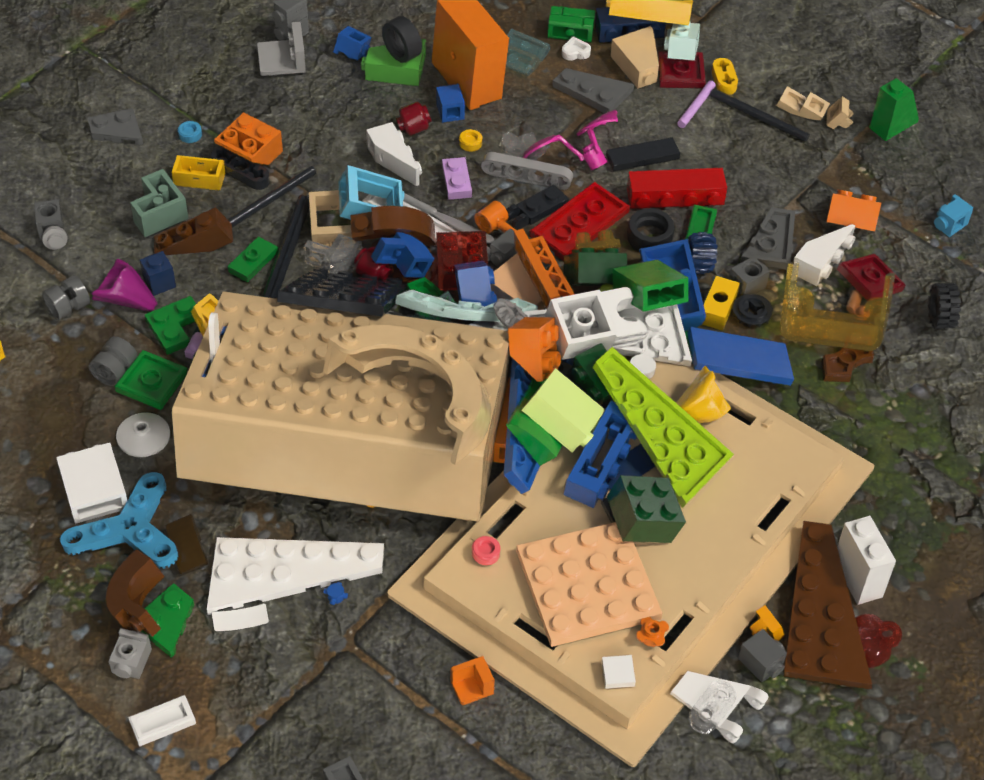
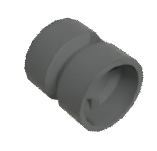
[42,275,90,320]
[89,336,138,386]

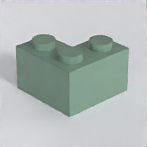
[130,169,189,237]

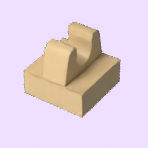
[826,96,853,129]

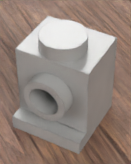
[109,628,152,679]

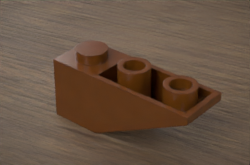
[154,207,233,255]

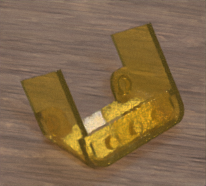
[780,261,895,351]

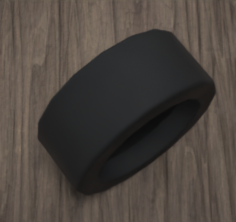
[382,16,422,63]
[627,208,675,252]

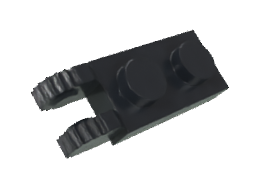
[506,185,569,230]

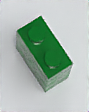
[613,260,688,312]

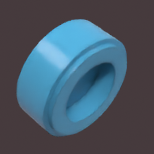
[178,121,202,143]

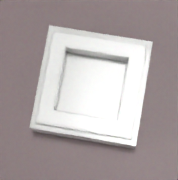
[602,655,636,689]

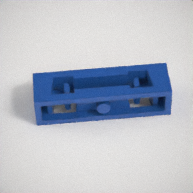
[564,401,637,508]

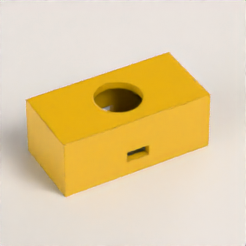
[172,155,225,190]
[702,276,740,331]

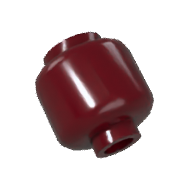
[396,102,432,136]
[354,247,392,281]

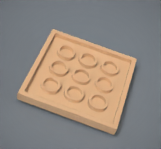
[516,522,663,647]

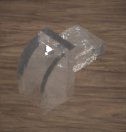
[304,234,362,274]

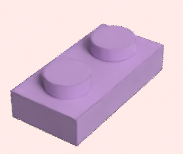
[442,157,472,200]

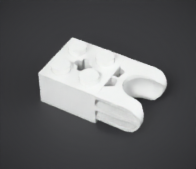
[545,287,648,360]

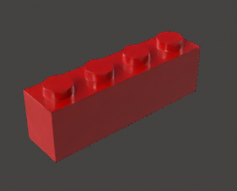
[627,168,727,209]

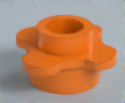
[636,617,669,647]

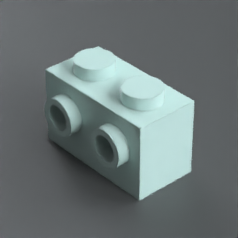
[664,22,700,60]

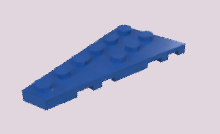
[504,358,540,494]

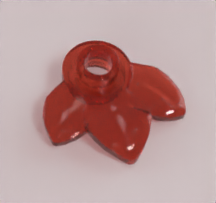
[855,614,902,668]

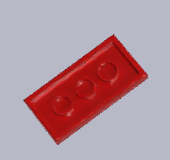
[529,182,630,261]

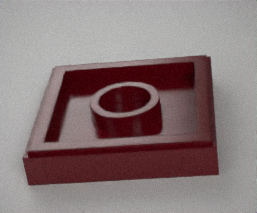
[658,51,706,89]
[837,254,906,301]

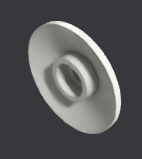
[116,413,170,457]

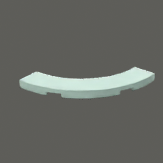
[395,290,538,321]

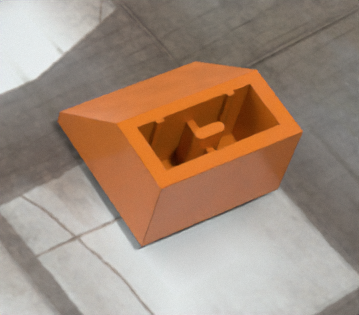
[214,112,283,165]
[826,190,881,231]
[508,317,561,382]

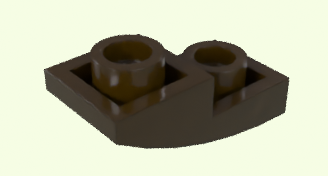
[165,514,209,575]

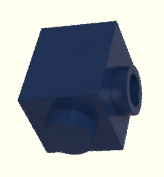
[140,251,176,296]

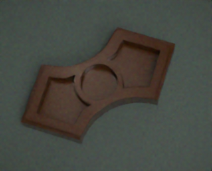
[822,337,874,382]

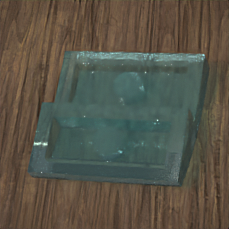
[506,29,551,76]

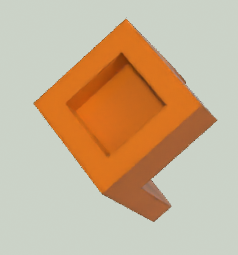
[450,656,495,705]

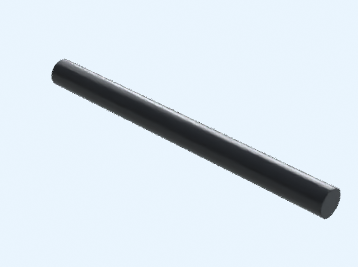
[710,88,810,142]
[228,166,316,227]

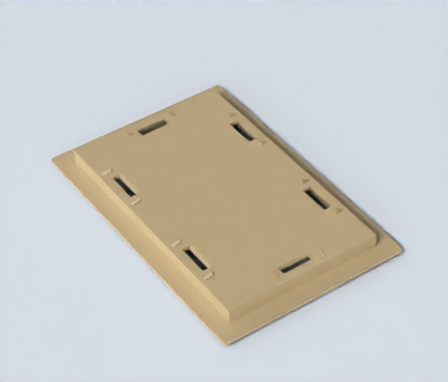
[388,355,874,767]

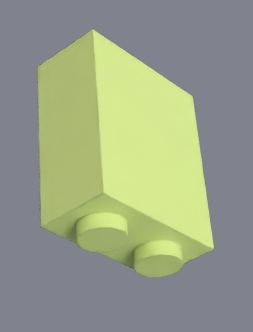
[522,368,605,452]

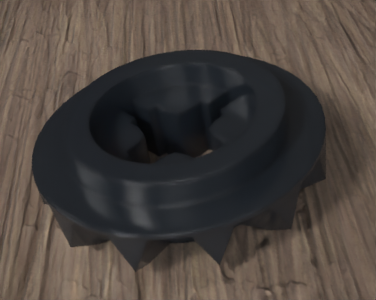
[732,294,773,327]

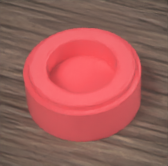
[472,536,501,565]

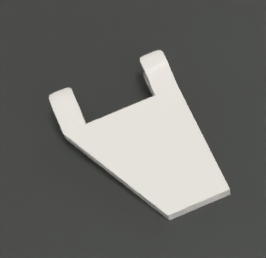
[670,671,768,743]

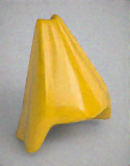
[676,366,731,423]

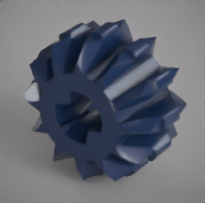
[688,232,718,274]

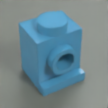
[934,194,974,237]

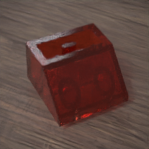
[436,231,488,290]

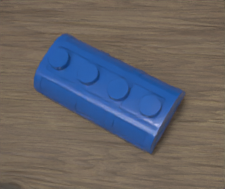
[639,239,706,331]

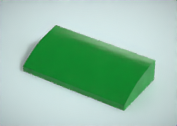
[506,378,562,466]

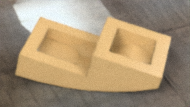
[776,86,830,121]

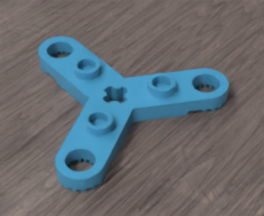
[60,472,179,569]

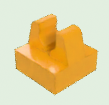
[750,605,785,641]

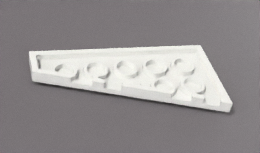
[524,304,692,366]
[207,537,384,615]

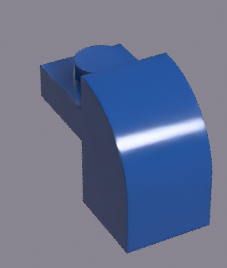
[371,232,434,277]

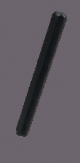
[262,194,310,299]

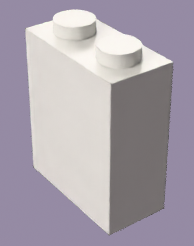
[56,443,127,524]
[837,516,896,605]

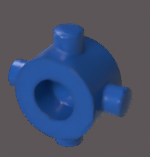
[323,582,348,605]

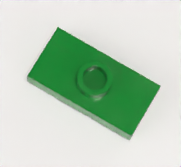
[228,236,278,283]

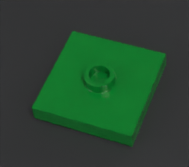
[115,350,188,410]

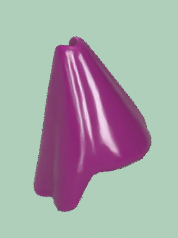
[92,259,158,312]

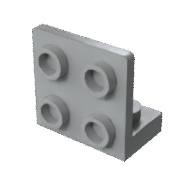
[257,22,306,76]

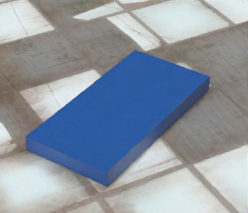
[687,327,794,386]

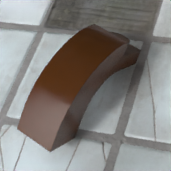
[350,206,436,246]
[106,549,165,637]

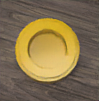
[459,129,482,152]

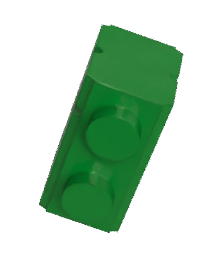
[548,6,595,43]

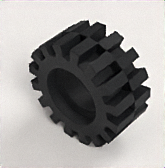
[928,283,961,329]

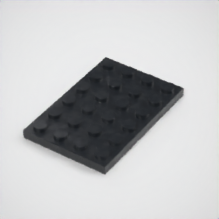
[277,267,407,317]

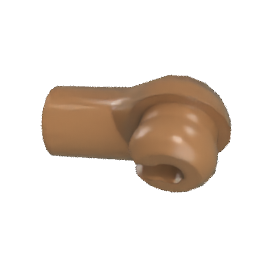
[846,290,871,322]

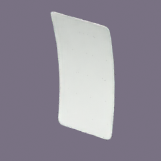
[212,604,269,631]

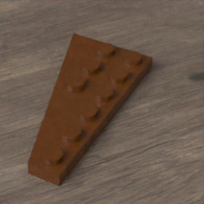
[784,521,872,690]

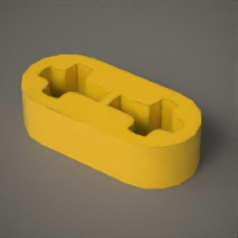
[711,58,738,95]

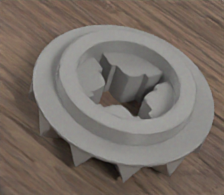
[494,298,528,328]

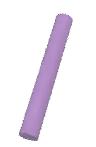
[677,81,716,128]

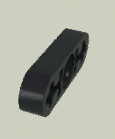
[211,146,270,190]

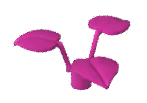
[522,110,618,171]

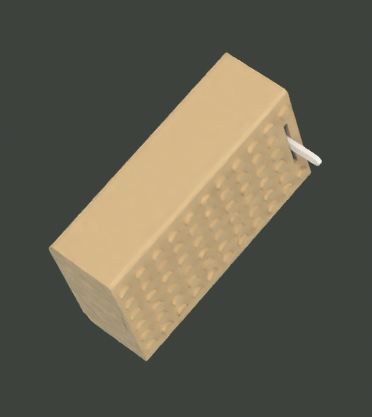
[172,291,510,522]

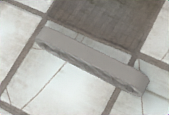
[481,152,573,190]

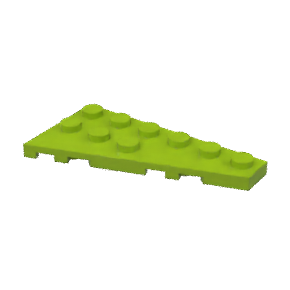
[593,347,734,508]

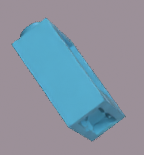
[338,165,405,220]

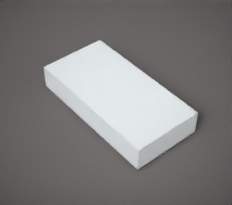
[128,695,196,747]

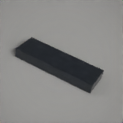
[606,137,680,172]

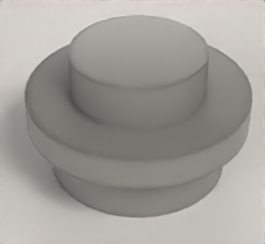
[42,226,68,250]

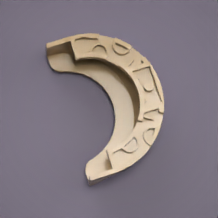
[323,325,491,465]

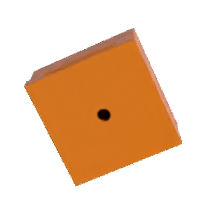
[432,0,509,110]

